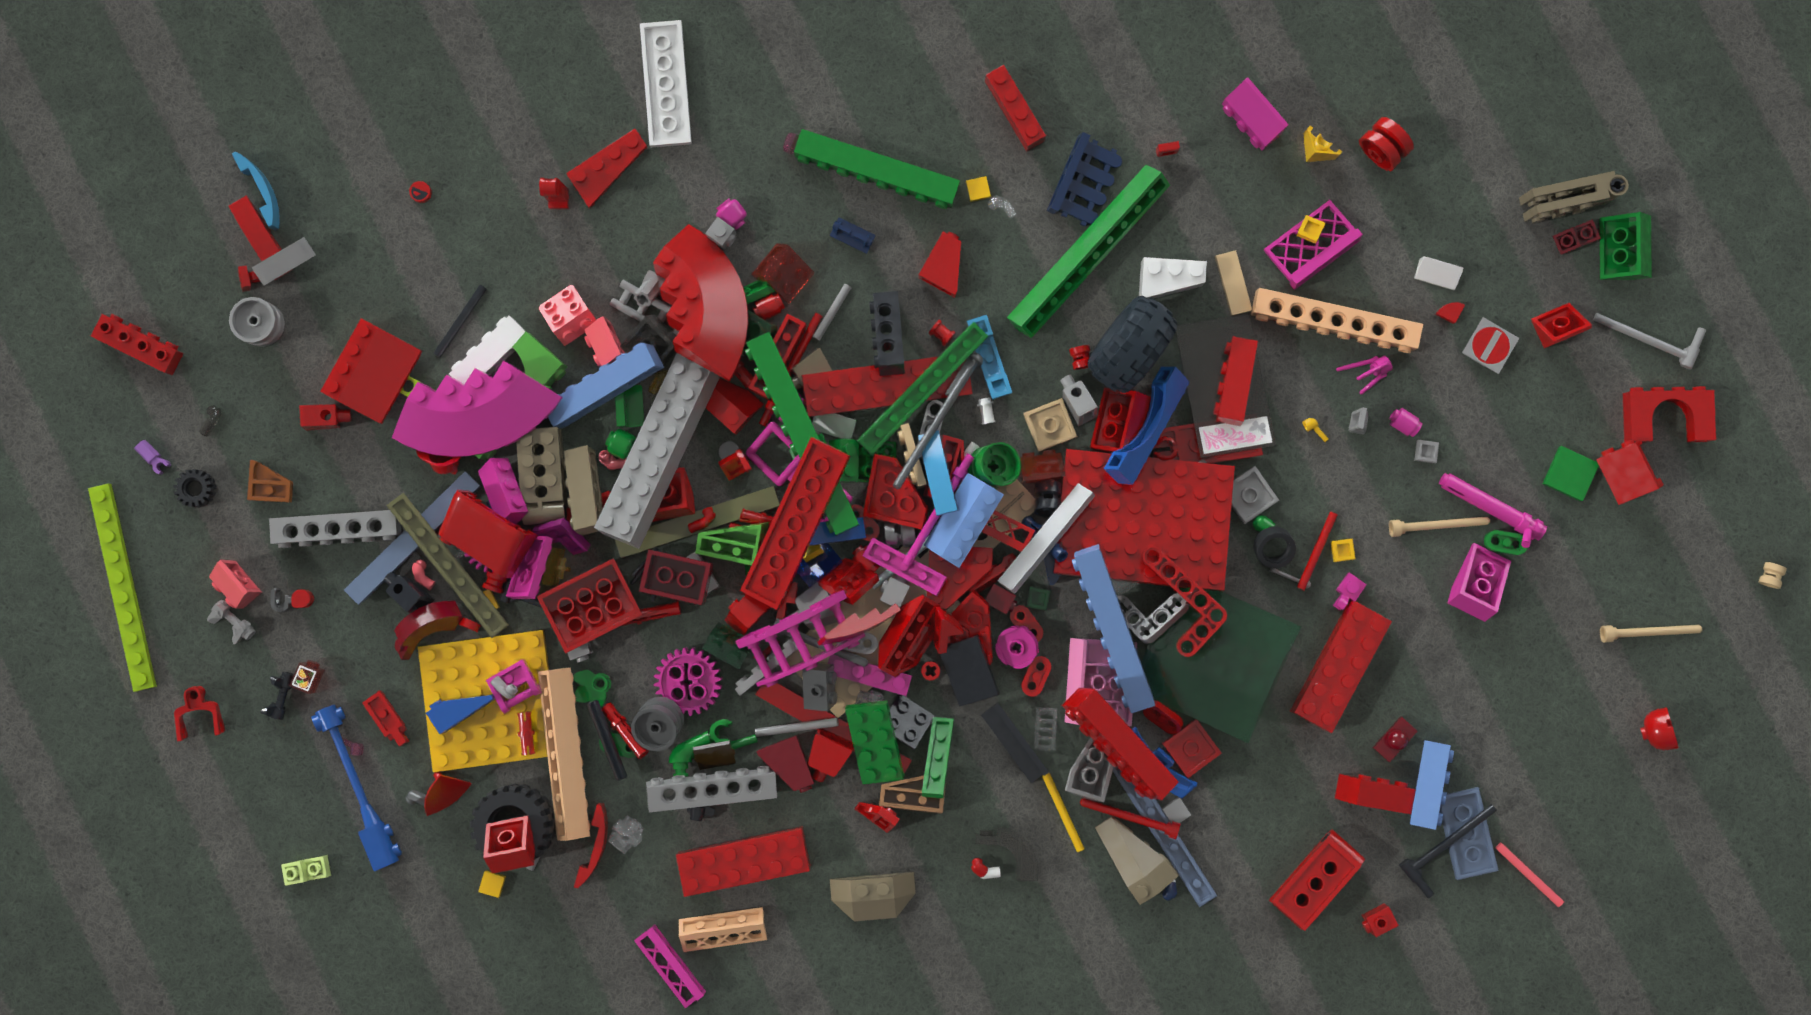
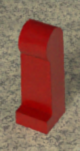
[539,178,569,209]

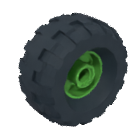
[1088,296,1178,393]

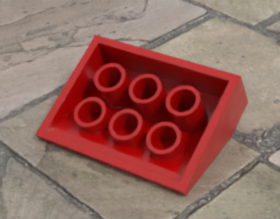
[320,318,423,424]
[537,558,642,654]

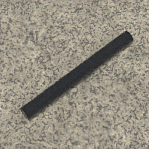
[434,285,487,358]

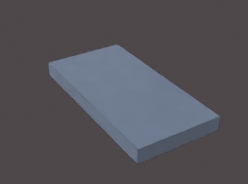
[1439,787,1499,880]

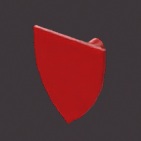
[424,771,471,816]

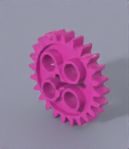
[654,647,723,716]

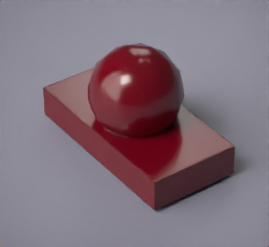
[1372,716,1418,762]

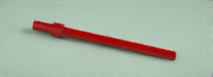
[759,313,823,427]

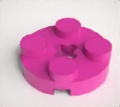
[996,626,1039,669]

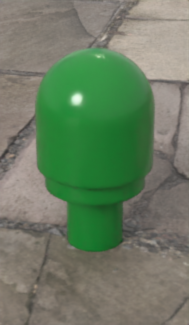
[1253,515,1275,532]

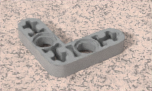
[1117,593,1189,644]

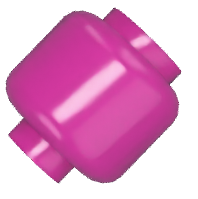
[716,198,747,230]

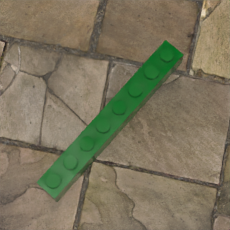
[794,129,960,209]

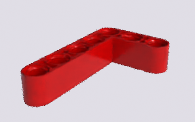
[1142,547,1227,657]

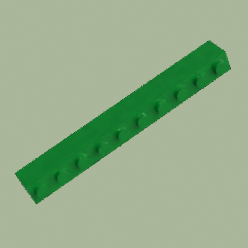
[1007,165,1170,338]
[745,332,860,536]

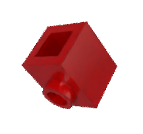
[1362,903,1399,937]

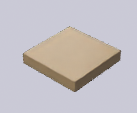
[1023,398,1078,452]

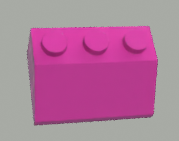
[1222,77,1289,151]

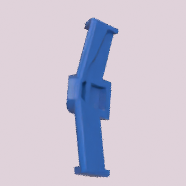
[1132,726,1197,799]

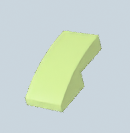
[281,855,331,885]

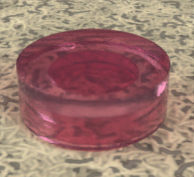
[783,132,799,155]

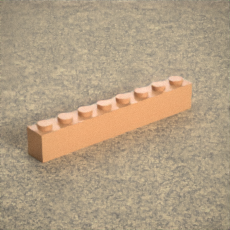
[538,667,590,841]

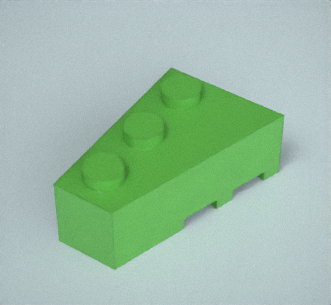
[695,522,769,565]

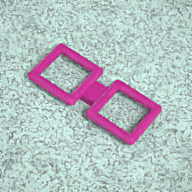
[746,422,853,522]

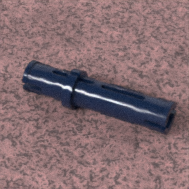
[1021,516,1068,562]

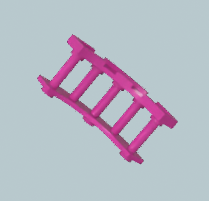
[735,590,865,687]

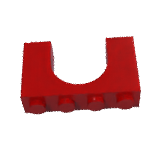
[1623,386,1716,443]

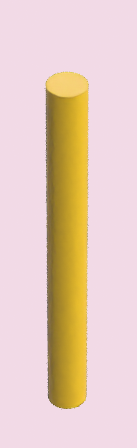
[1042,772,1085,852]

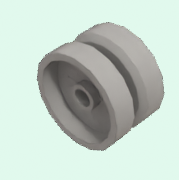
[229,297,285,347]

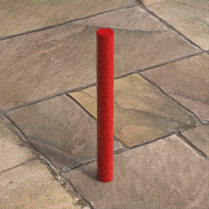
[1297,512,1338,591]

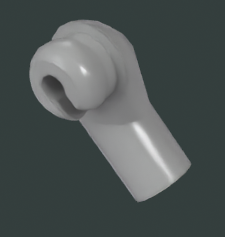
[490,676,518,699]

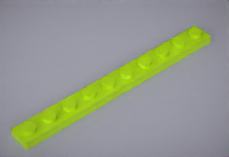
[88,483,157,692]

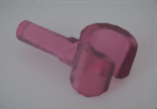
[342,737,364,756]

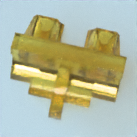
[541,547,571,586]

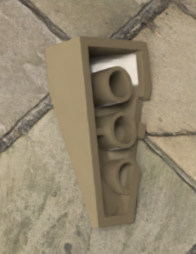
[1095,816,1179,905]

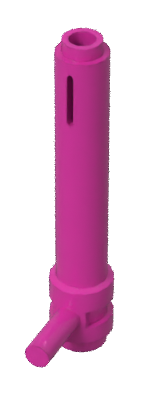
[1439,473,1547,548]

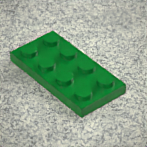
[845,700,904,784]

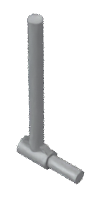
[1593,313,1706,370]

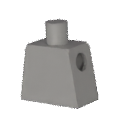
[1060,375,1098,427]
[789,582,837,630]

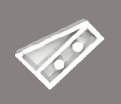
[1139,257,1207,298]

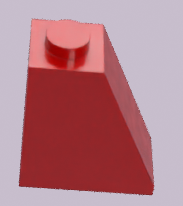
[919,231,961,298]

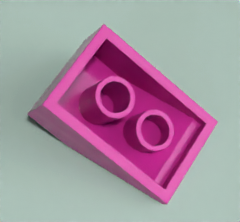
[1448,543,1511,622]

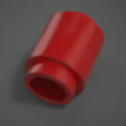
[753,293,785,321]
[852,545,881,572]

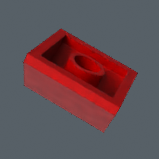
[1531,303,1592,348]

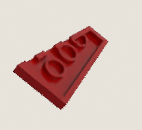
[566,129,647,209]

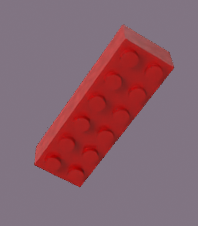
[1290,601,1392,733]
[1062,688,1179,800]
[676,826,811,897]

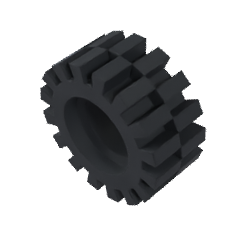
[173,469,217,508]

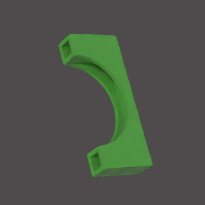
[475,331,568,461]

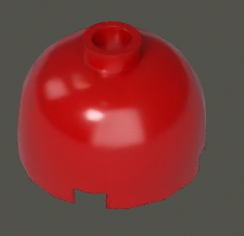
[1640,707,1679,750]

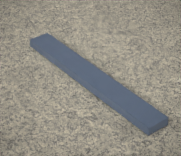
[344,471,481,605]
[1113,767,1217,907]

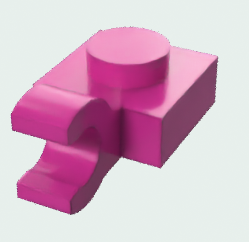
[1333,573,1367,610]

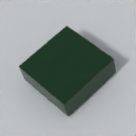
[1026,586,1051,611]

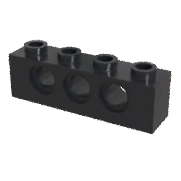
[869,291,905,376]

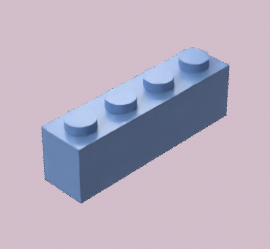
[1410,740,1454,830]

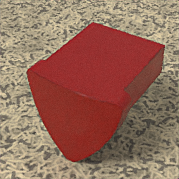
[718,449,752,481]

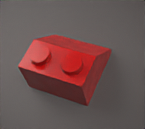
[483,816,535,874]

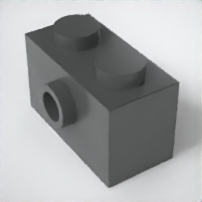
[802,663,838,712]

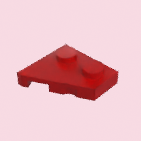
[855,802,900,833]

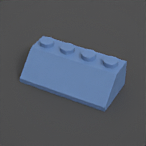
[924,473,1004,568]

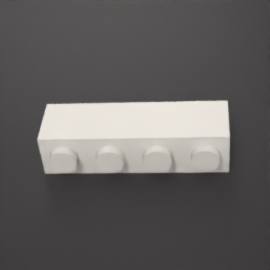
[449,316,525,384]

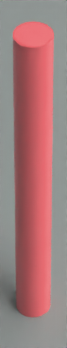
[1495,842,1564,907]

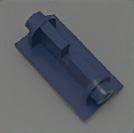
[830,218,876,254]

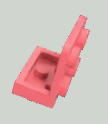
[539,285,597,346]

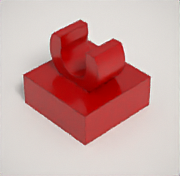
[238,265,260,292]

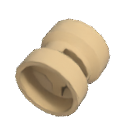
[1759,562,1787,589]

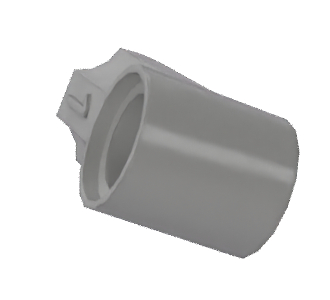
[634,270,666,308]

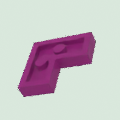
[532,518,591,555]

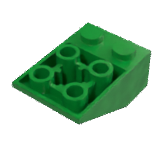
[829,439,896,483]

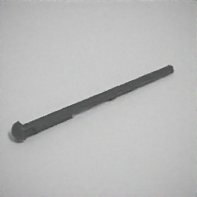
[893,353,983,489]

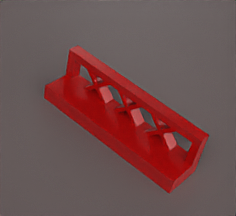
[982,510,1035,552]

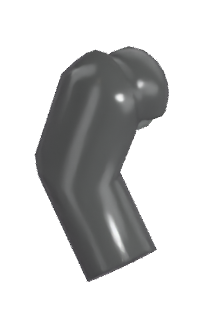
[406,790,426,806]

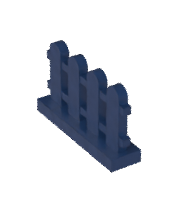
[1046,132,1122,226]

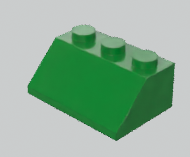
[1600,212,1652,280]

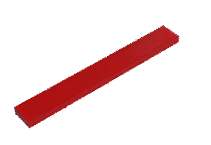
[756,683,912,773]

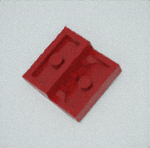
[818,558,879,605]

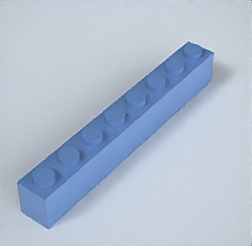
[1072,544,1155,713]

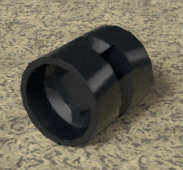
[1034,480,1062,517]

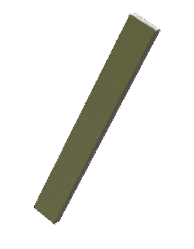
[615,486,780,558]
[386,493,509,638]

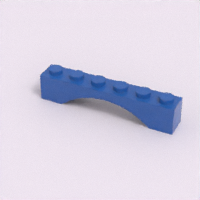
[1104,367,1190,485]

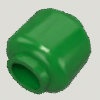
[605,429,636,460]

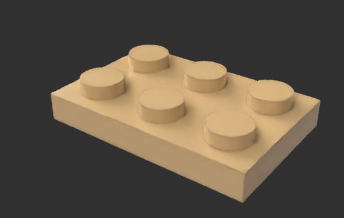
[897,423,926,489]

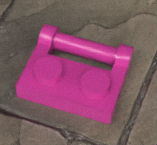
[486,659,542,714]

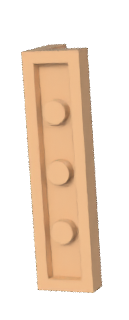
[679,907,767,952]

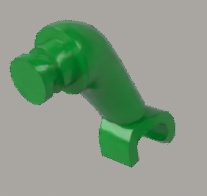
[669,719,733,777]

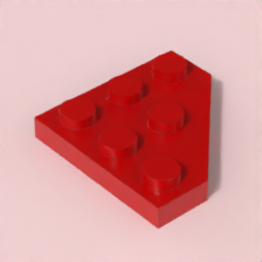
[863,454,928,529]
[926,547,993,610]
[950,590,993,665]

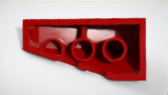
[706,378,764,435]

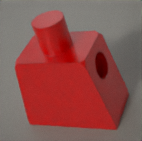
[299,404,352,431]
[808,728,854,782]

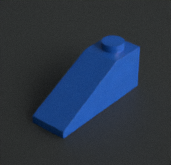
[426,695,495,734]

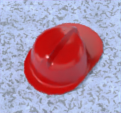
[416,450,461,475]

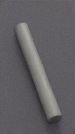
[813,284,851,341]

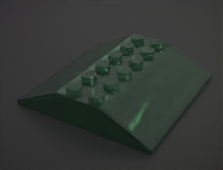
[1141,587,1301,744]

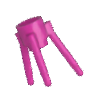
[1336,356,1392,394]

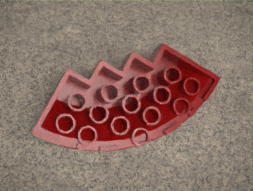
[653,224,748,381]

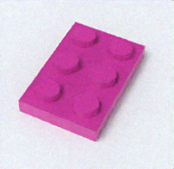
[506,536,553,599]

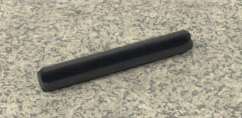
[587,700,627,781]

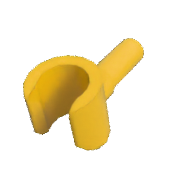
[1302,418,1328,442]

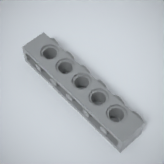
[269,510,402,548]
[646,766,777,813]

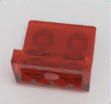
[751,243,814,303]

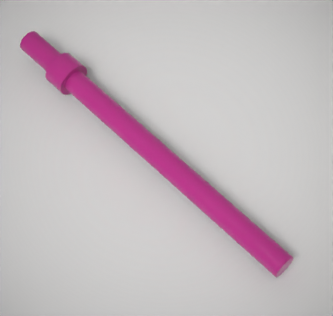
[903,453,974,567]

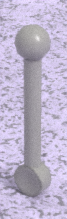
[1269,568,1311,588]

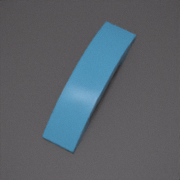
[232,152,279,230]
[967,315,1012,400]

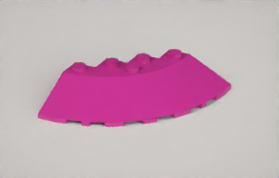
[392,361,563,457]

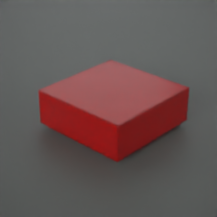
[1156,141,1180,157]

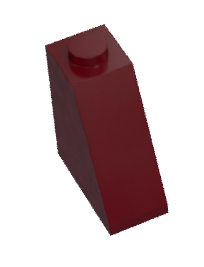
[757,735,815,793]

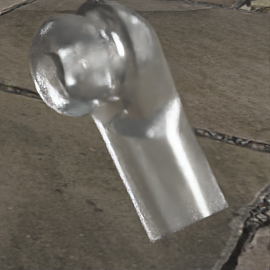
[988,196,1018,220]

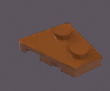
[247,460,293,503]

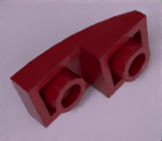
[1552,219,1601,255]

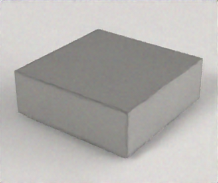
[1414,440,1439,464]
[1162,797,1191,823]

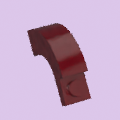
[394,601,462,660]

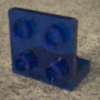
[797,544,842,588]

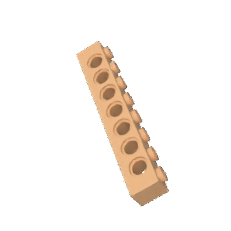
[1251,288,1423,353]

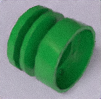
[966,442,1021,489]

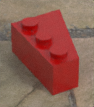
[923,435,965,499]
[724,592,771,637]
[1335,774,1416,814]

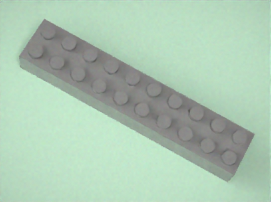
[594,353,720,549]

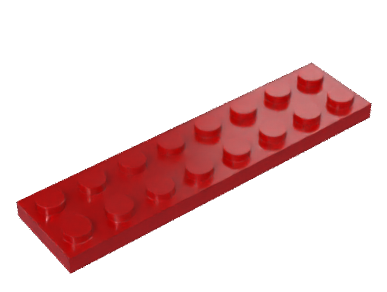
[801,357,972,417]
[740,437,850,610]

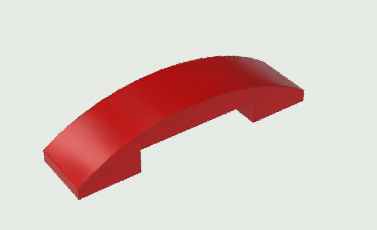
[574,803,608,888]

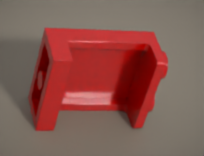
[1596,439,1664,505]

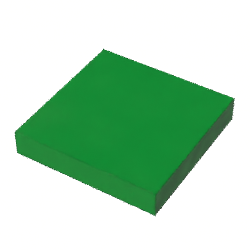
[1542,446,1599,502]

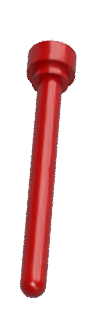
[1080,798,1181,840]

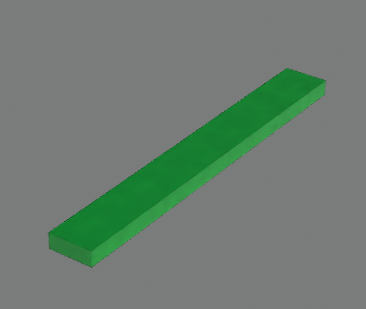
[856,322,989,456]

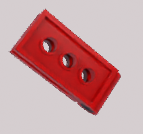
[1269,829,1365,931]

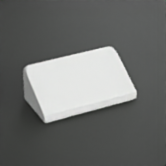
[1414,256,1463,290]
[812,414,857,439]

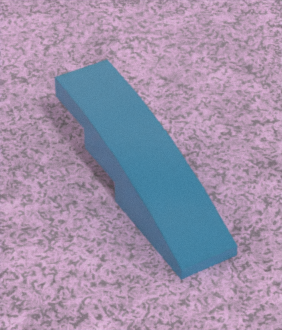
[918,430,958,516]

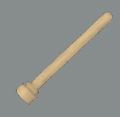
[1389,517,1490,537]
[1600,625,1702,643]

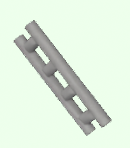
[610,280,679,340]

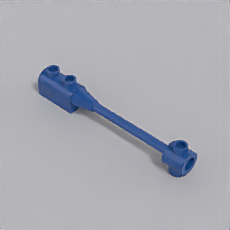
[311,705,402,871]

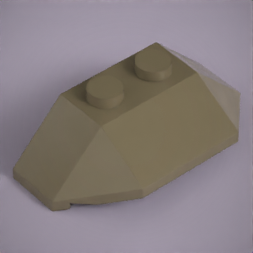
[830,872,916,921]

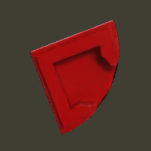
[1435,302,1465,324]

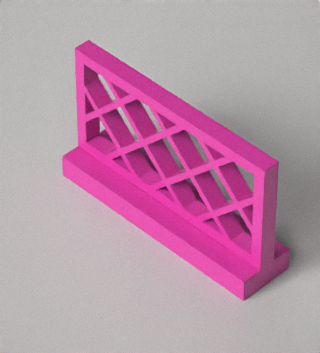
[1264,200,1363,290]

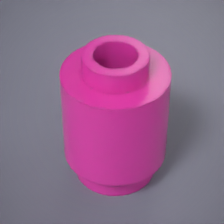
[1389,408,1422,437]

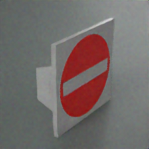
[1462,317,1519,374]

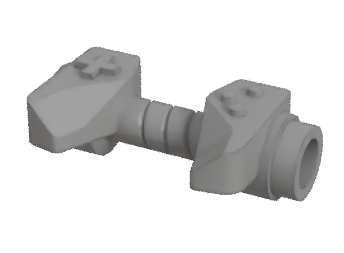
[207,600,256,644]

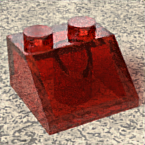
[1020,450,1066,484]

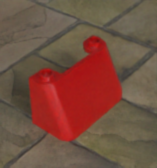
[438,490,538,580]

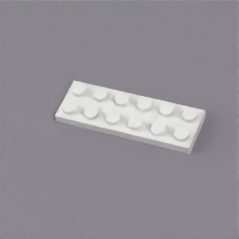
[640,20,692,148]

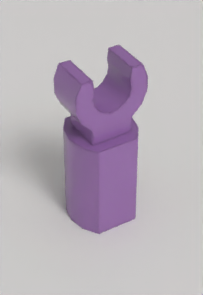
[134,440,171,475]

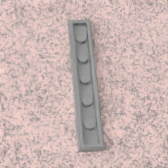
[998,483,1095,594]

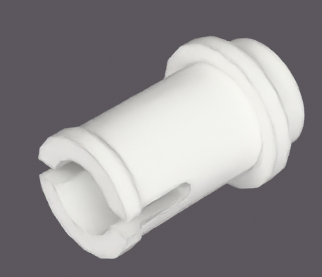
[977,398,995,424]

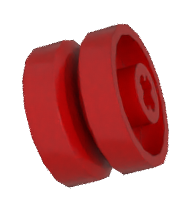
[1359,117,1414,171]

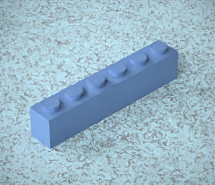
[548,343,664,429]

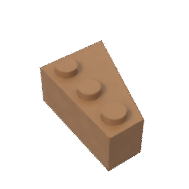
[879,775,946,814]

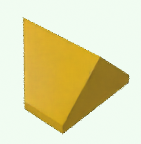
[1303,126,1342,162]

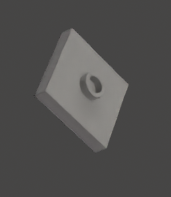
[1231,466,1279,524]

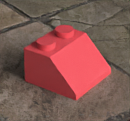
[584,316,625,367]
[209,560,262,609]

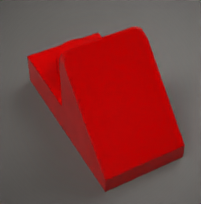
[933,607,964,654]

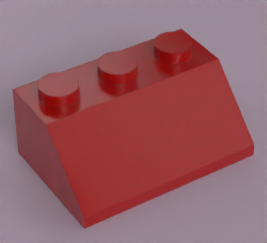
[1090,388,1151,453]

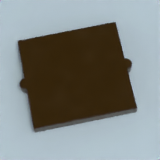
[693,741,736,770]

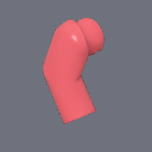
[412,560,436,591]

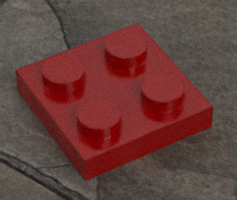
[1162,719,1222,778]

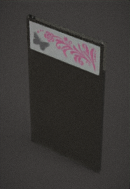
[1176,313,1276,458]

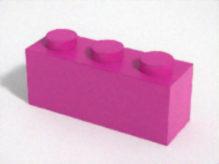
[478,458,528,524]

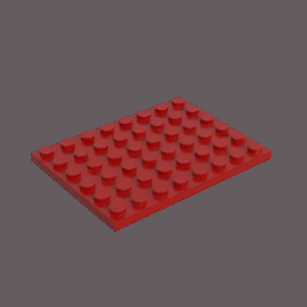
[1053,449,1235,592]

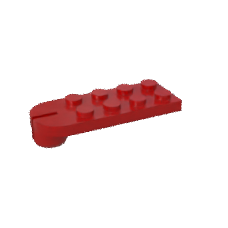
[1152,414,1263,464]

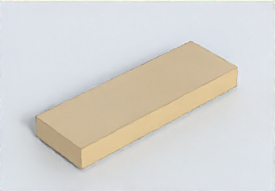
[1215,250,1252,316]

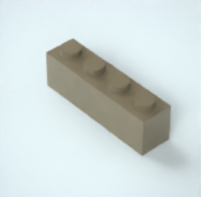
[563,445,603,535]

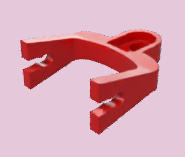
[174,686,225,742]

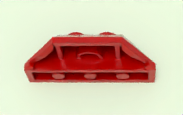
[878,595,940,677]

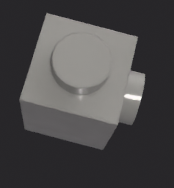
[705,217,737,250]
[880,575,910,608]

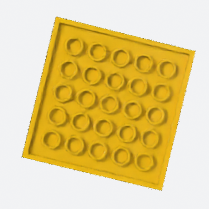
[418,630,549,772]

